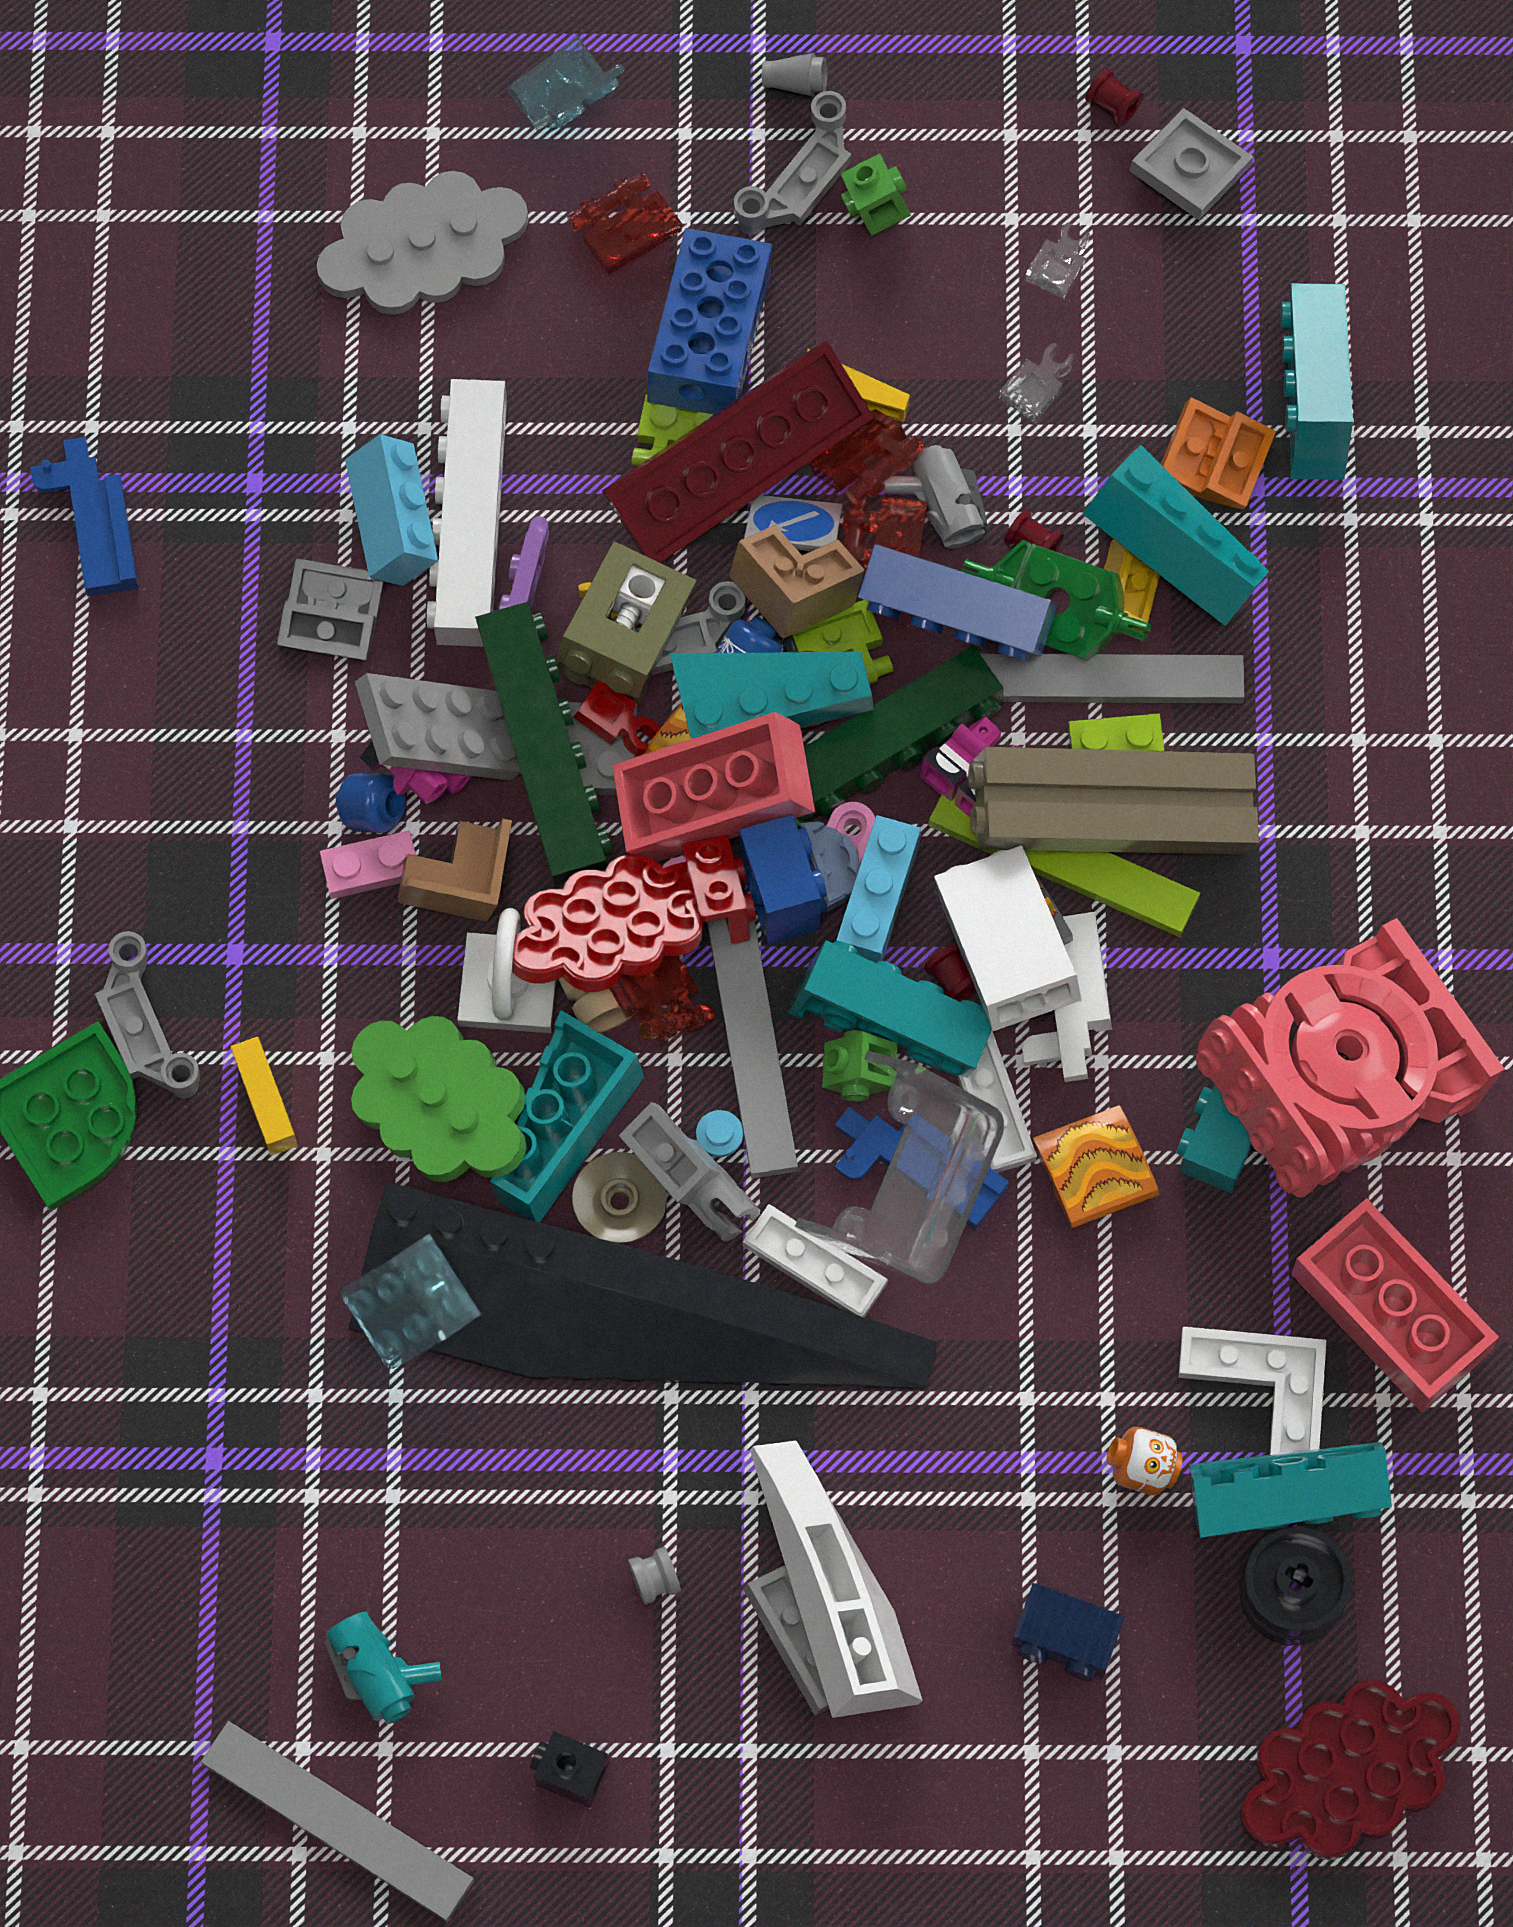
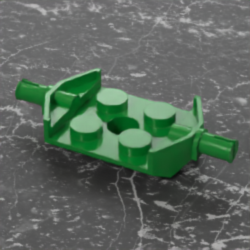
[961,540,1151,660]

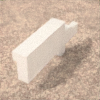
[1022,912,1112,1082]

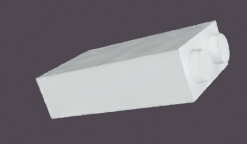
[934,845,1082,1031]

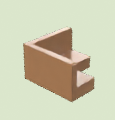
[730,525,865,639]
[397,818,512,922]

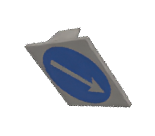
[745,495,842,551]

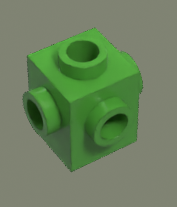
[841,154,911,236]
[822,1030,897,1102]

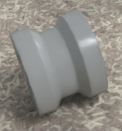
[628,1546,681,1605]

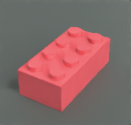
[612,712,815,862]
[1291,1198,1499,1413]

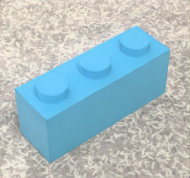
[345,434,438,586]
[836,815,921,963]

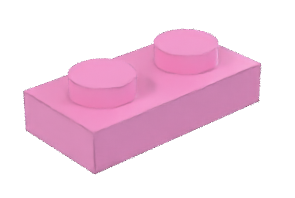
[320,830,416,899]

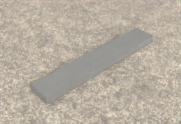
[980,654,1244,703]
[707,918,798,1179]
[201,1721,474,1923]

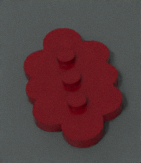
[1240,1680,1461,1860]

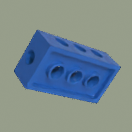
[647,228,772,414]

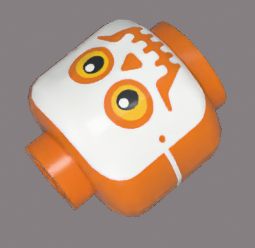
[1107,1427,1182,1495]

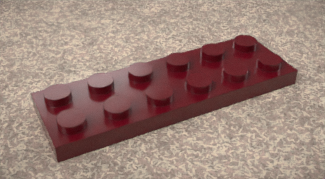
[602,341,874,563]

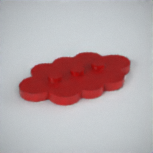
[512,854,703,992]

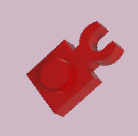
[573,680,660,756]

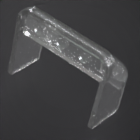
[795,1051,1004,1284]

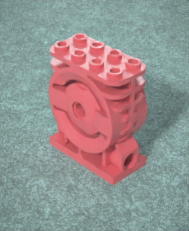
[1196,918,1505,1198]

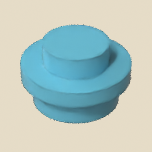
[696,1110,743,1157]

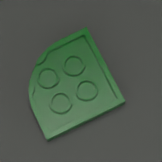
[0,1021,137,1212]

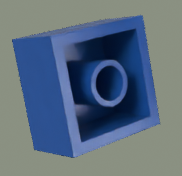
[739,814,827,945]

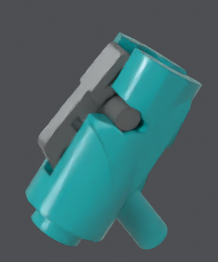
[325,1612,442,1724]

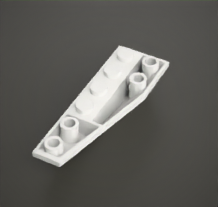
[750,1441,923,1718]

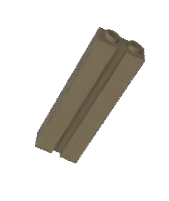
[968,747,1259,855]

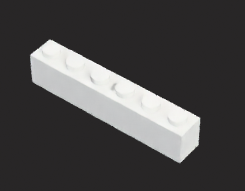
[427,379,507,647]

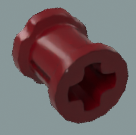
[1085,68,1144,126]
[1004,509,1064,552]
[923,943,977,1002]

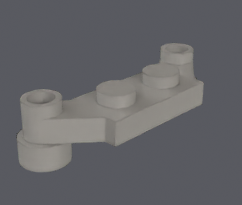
[734,91,852,235]
[632,581,745,675]
[95,931,201,1099]

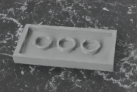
[355,673,521,780]

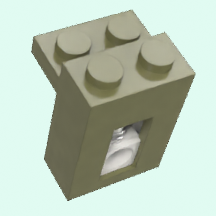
[556,542,697,709]

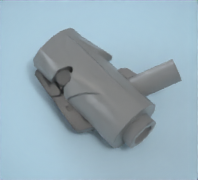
[885,445,987,549]

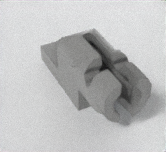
[619,1102,759,1241]

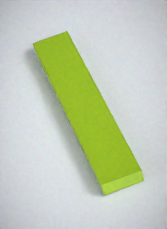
[928,795,1200,938]

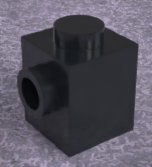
[530,1731,609,1808]

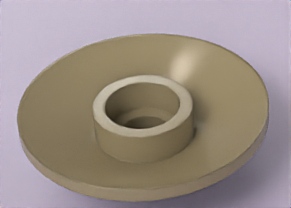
[572,1152,667,1244]

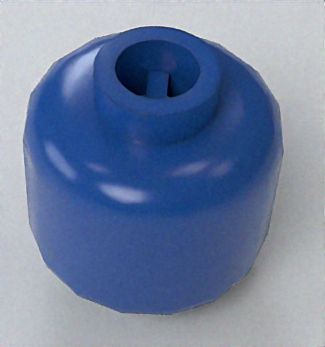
[336,772,406,833]

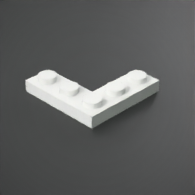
[1178,1327,1326,1455]

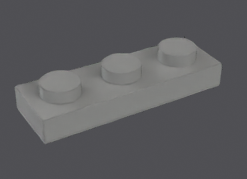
[743,1565,829,1715]

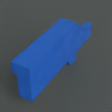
[30,437,139,597]
[834,1107,1009,1231]

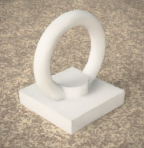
[458,908,557,1033]

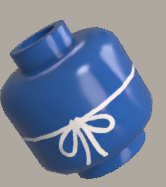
[716,616,783,653]

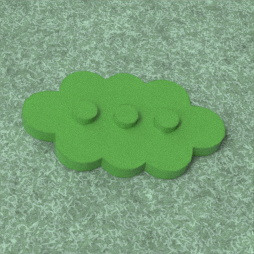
[351,1016,527,1182]

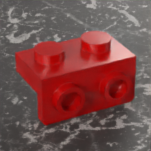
[683,835,756,944]

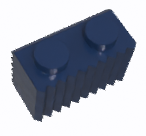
[1011,1583,1125,1681]

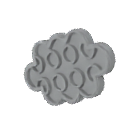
[317,171,529,315]

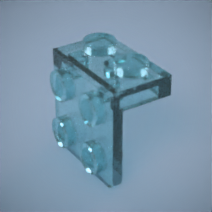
[506,36,625,131]
[341,1234,481,1369]

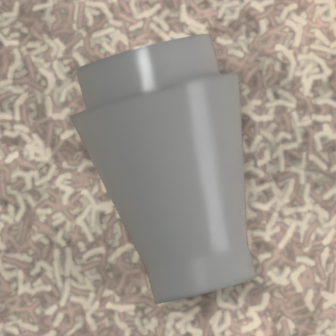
[762,53,827,97]

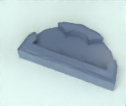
[800,822,860,912]

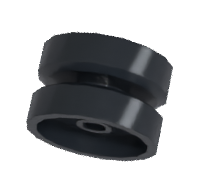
[1239,1526,1352,1646]

